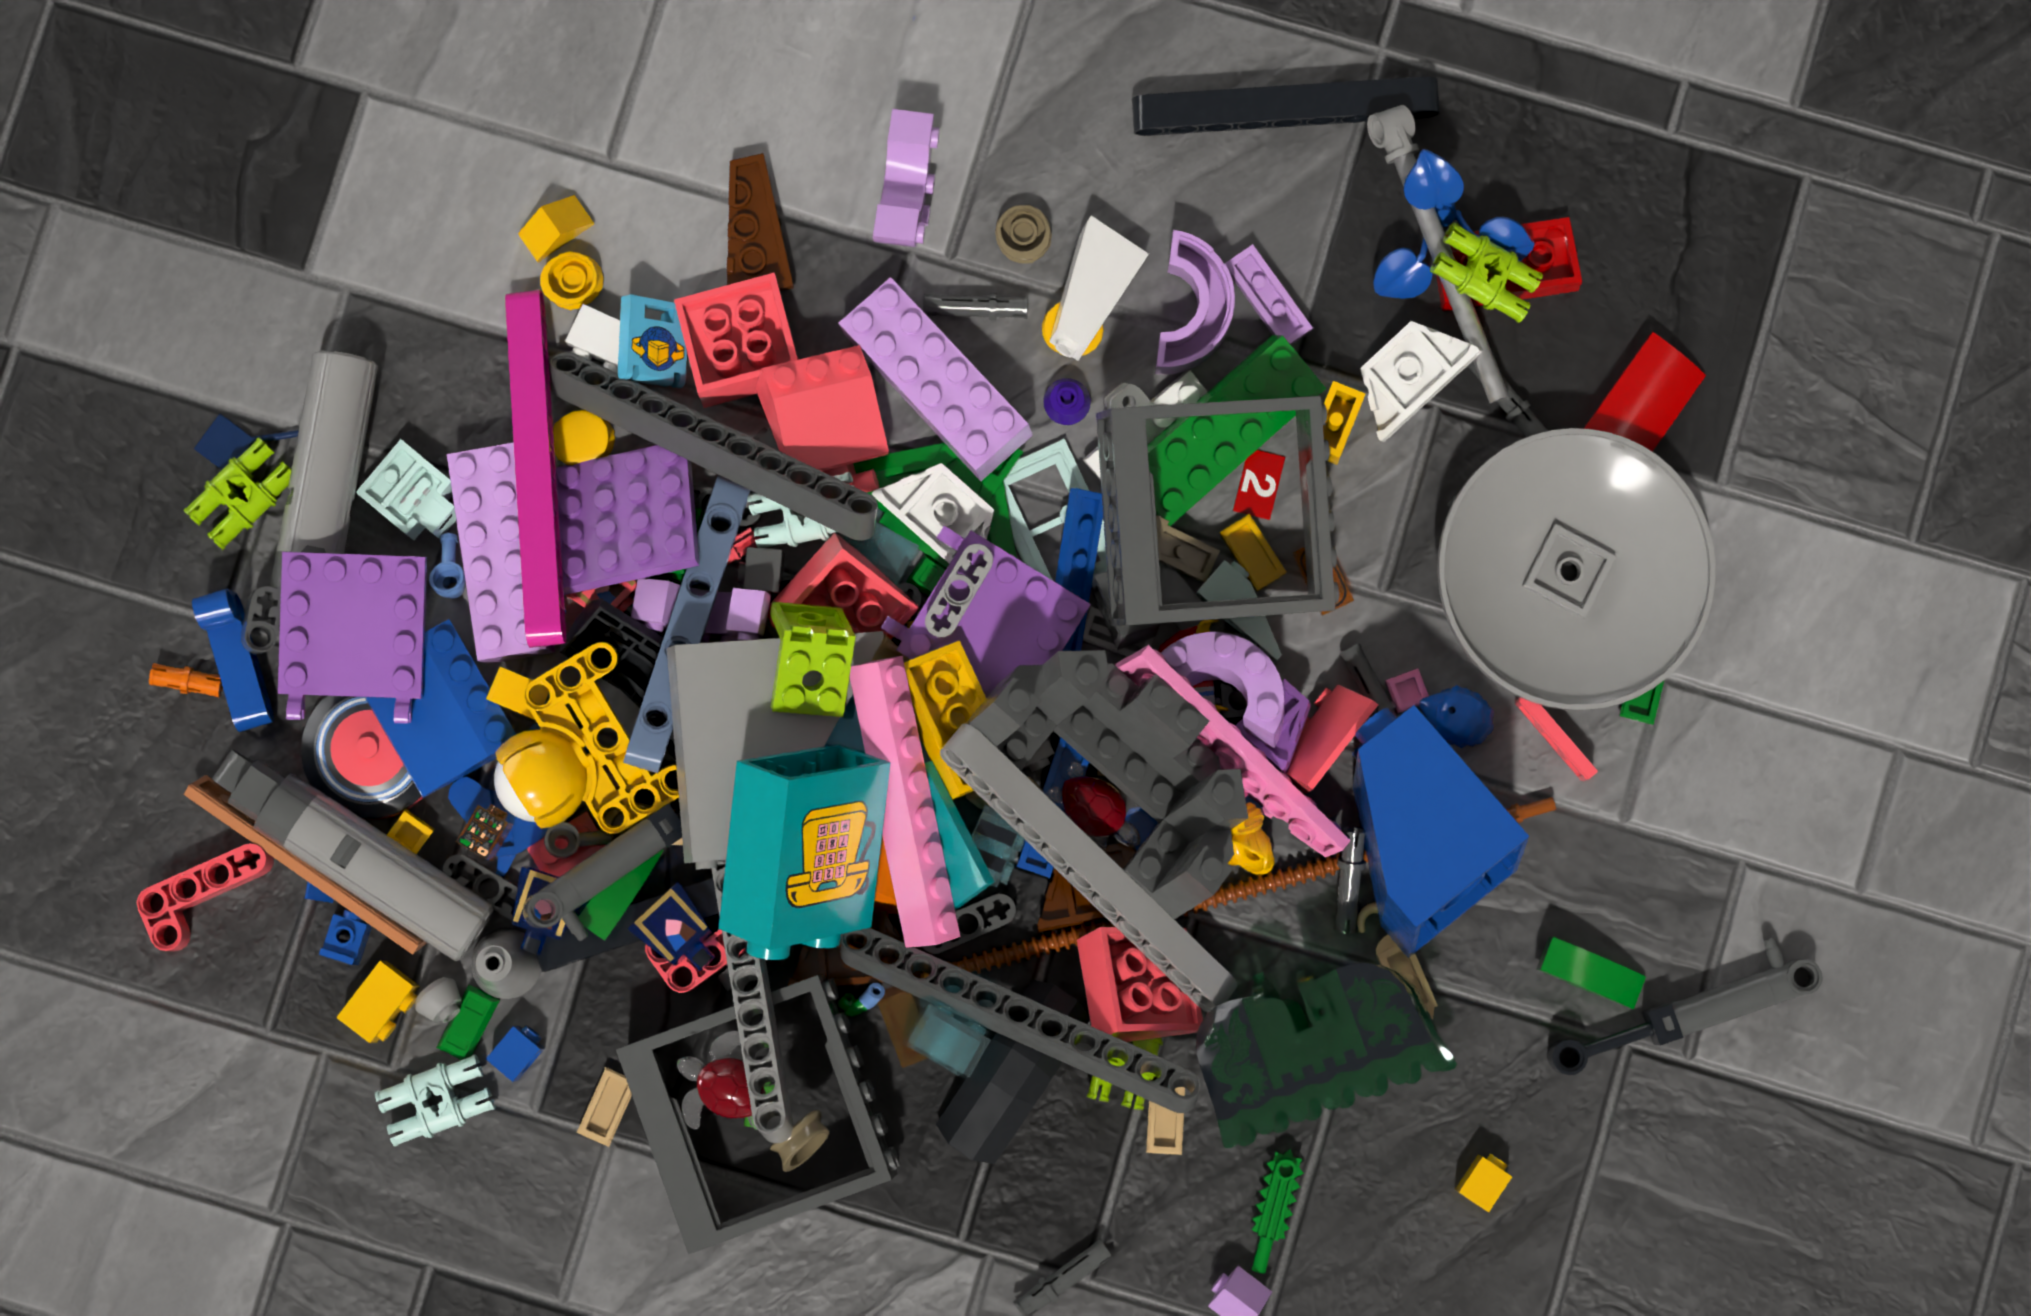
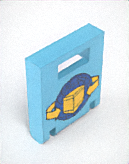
[618,294,687,389]

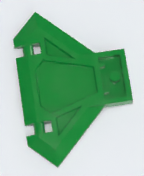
[853,443,1024,568]

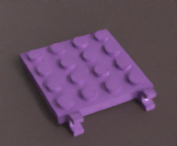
[556,445,699,595]

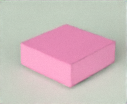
[1384,668,1429,714]

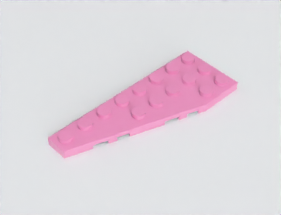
[1114,645,1350,857]

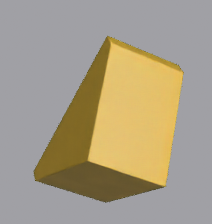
[518,195,594,263]
[486,667,549,721]

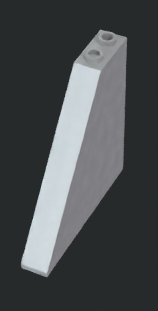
[667,631,884,870]

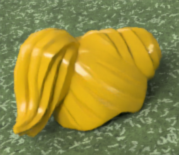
[1228,802,1275,875]

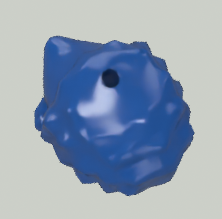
[1419,685,1494,748]

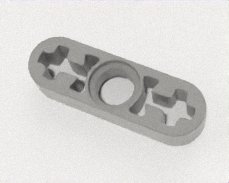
[925,543,994,637]

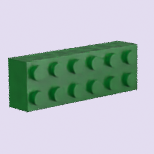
[1147,335,1326,527]

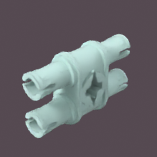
[747,472,854,548]
[375,1054,495,1147]

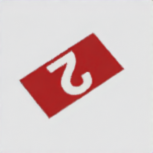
[1233,450,1285,520]

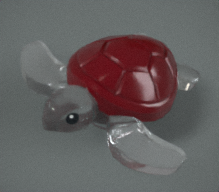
[1045,761,1141,851]
[677,1031,775,1130]

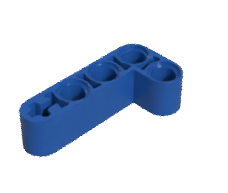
[192,589,274,732]

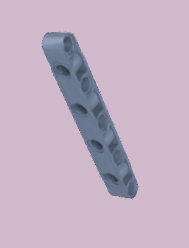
[623,475,751,774]

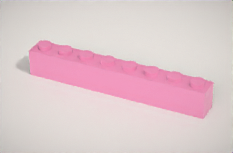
[849,656,960,948]

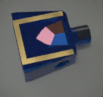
[512,865,579,955]
[627,882,715,971]

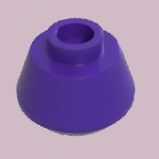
[1043,378,1091,425]

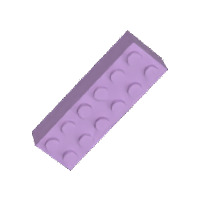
[839,277,1033,481]
[447,442,555,664]

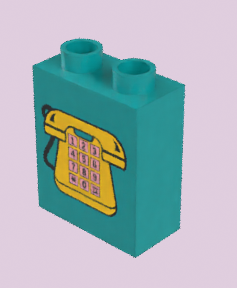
[719,744,891,960]

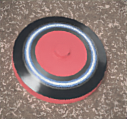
[301,696,423,819]

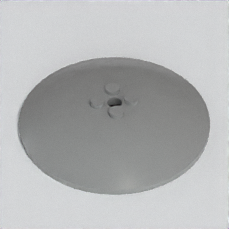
[1437,428,1716,710]

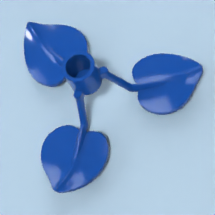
[1373,149,1535,299]

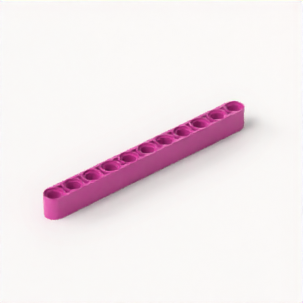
[505,290,567,648]

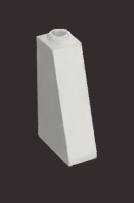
[1049,216,1149,361]

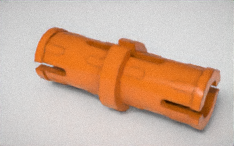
[149,663,223,698]

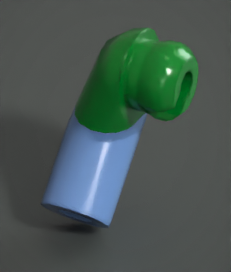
[837,983,885,1017]

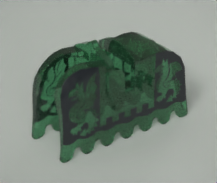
[1196,963,1458,1148]

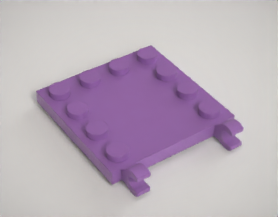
[881,526,1091,698]
[278,552,427,724]

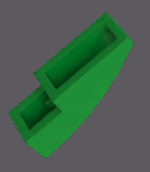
[576,850,663,941]
[1536,937,1646,1009]

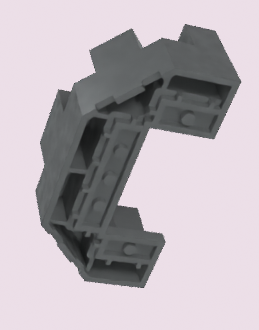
[966,650,1248,919]

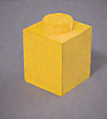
[1455,1154,1512,1212]

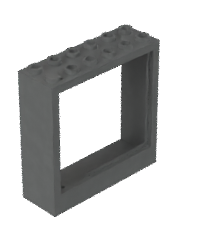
[1096,396,1339,626]
[616,973,901,1255]

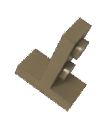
[1156,515,1220,582]

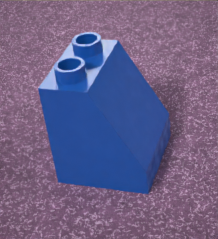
[1352,705,1529,958]

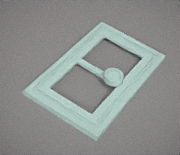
[1003,439,1107,583]

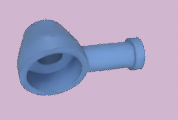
[429,533,466,599]

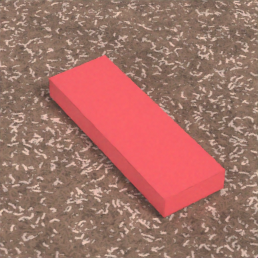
[1515,697,1598,781]

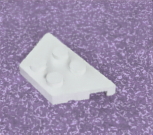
[1360,321,1483,442]
[871,463,995,564]

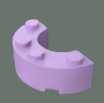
[873,109,940,247]
[1155,230,1235,375]
[631,578,771,643]
[1161,632,1284,748]

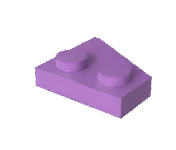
[1235,679,1311,773]

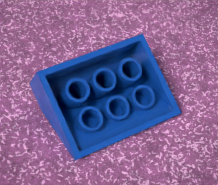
[365,619,516,798]

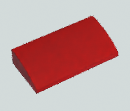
[1436,217,1582,311]
[1583,332,1706,452]

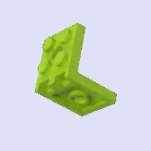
[770,602,856,717]

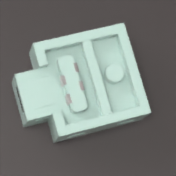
[356,439,456,540]

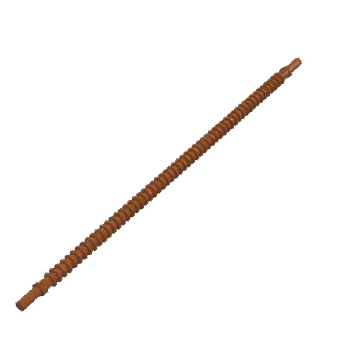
[923,797,1556,978]

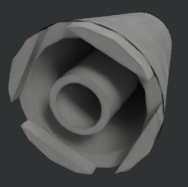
[471,928,541,999]

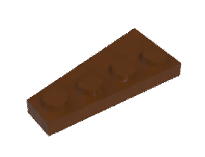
[727,153,794,291]

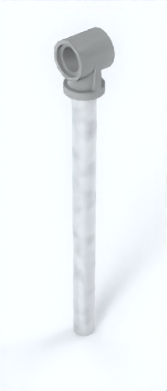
[1367,105,1509,404]

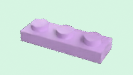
[1225,244,1313,345]

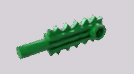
[1251,1149,1304,1274]

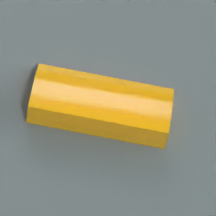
[904,640,986,800]

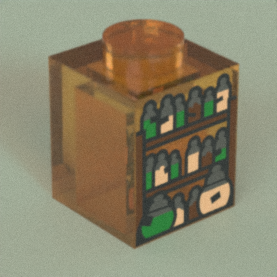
[456,803,513,861]

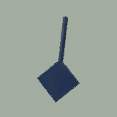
[194,414,299,470]

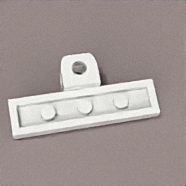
[1083,370,1207,481]

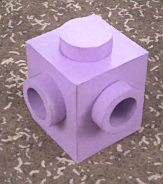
[1208,1266,1272,1316]

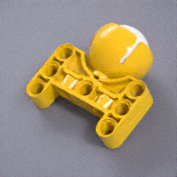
[494,642,679,834]

